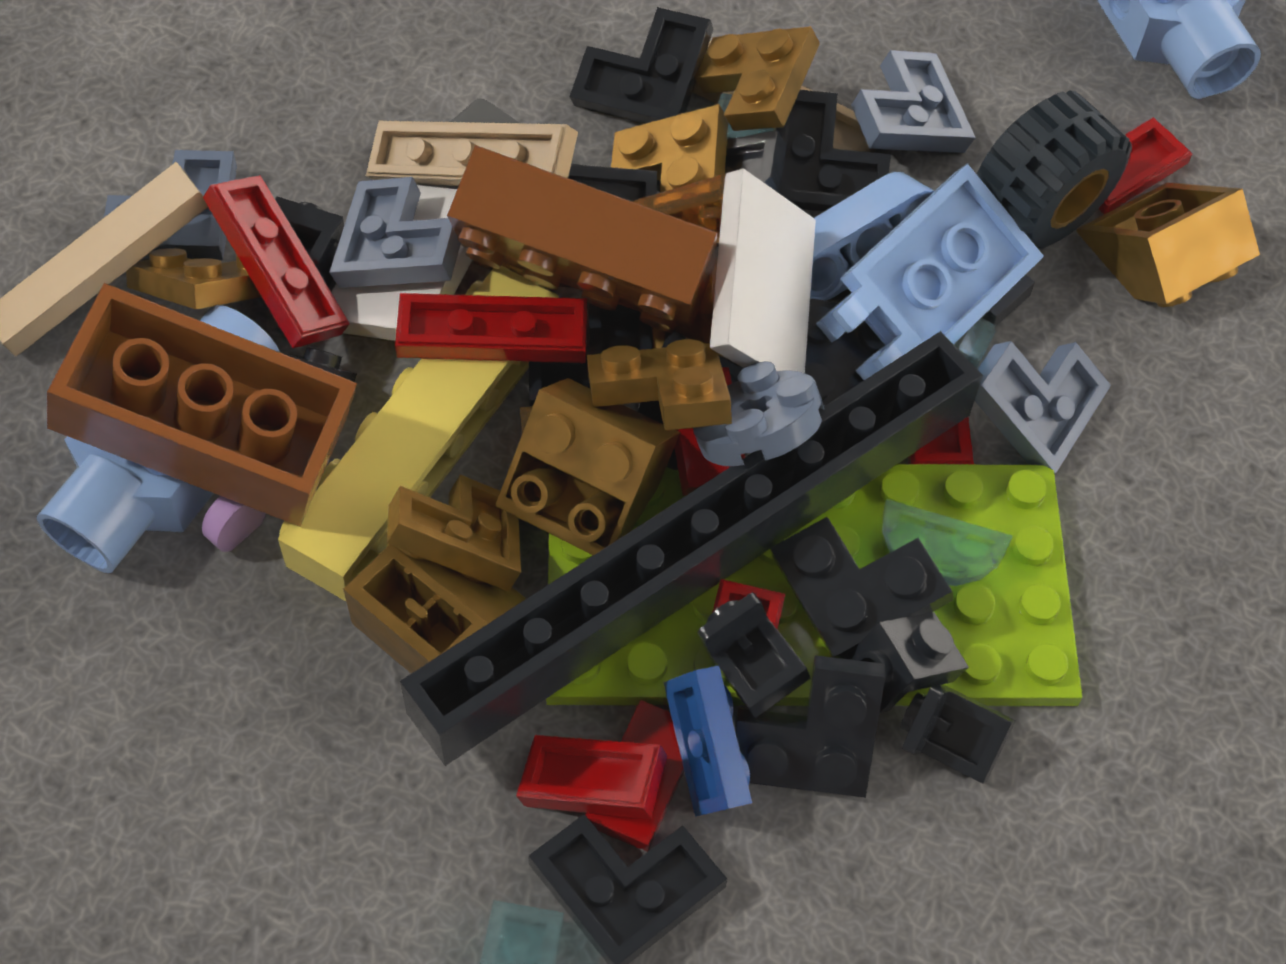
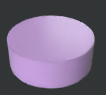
[202,496,266,552]

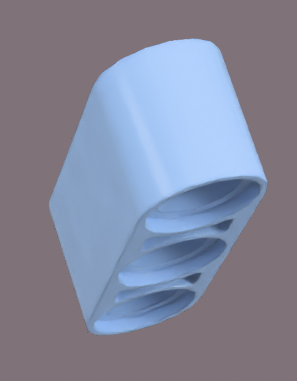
[810,172,934,301]

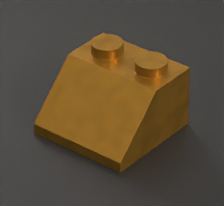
[1077,182,1260,307]

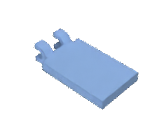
[816,164,1044,380]

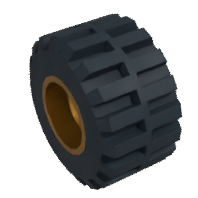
[976,90,1132,250]

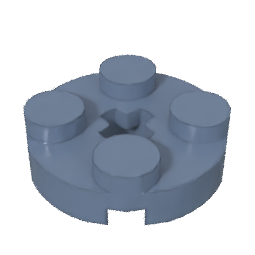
[693,361,824,466]

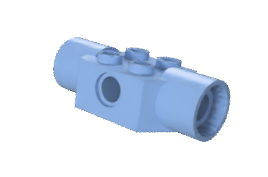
[1097,0,1261,99]
[37,305,280,573]

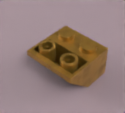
[495,378,680,556]
[343,545,526,673]

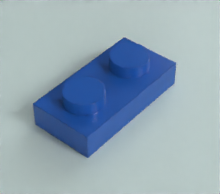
[663,666,752,817]

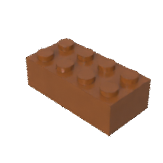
[447,145,717,332]
[47,283,357,527]

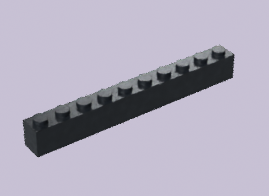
[400,331,983,766]

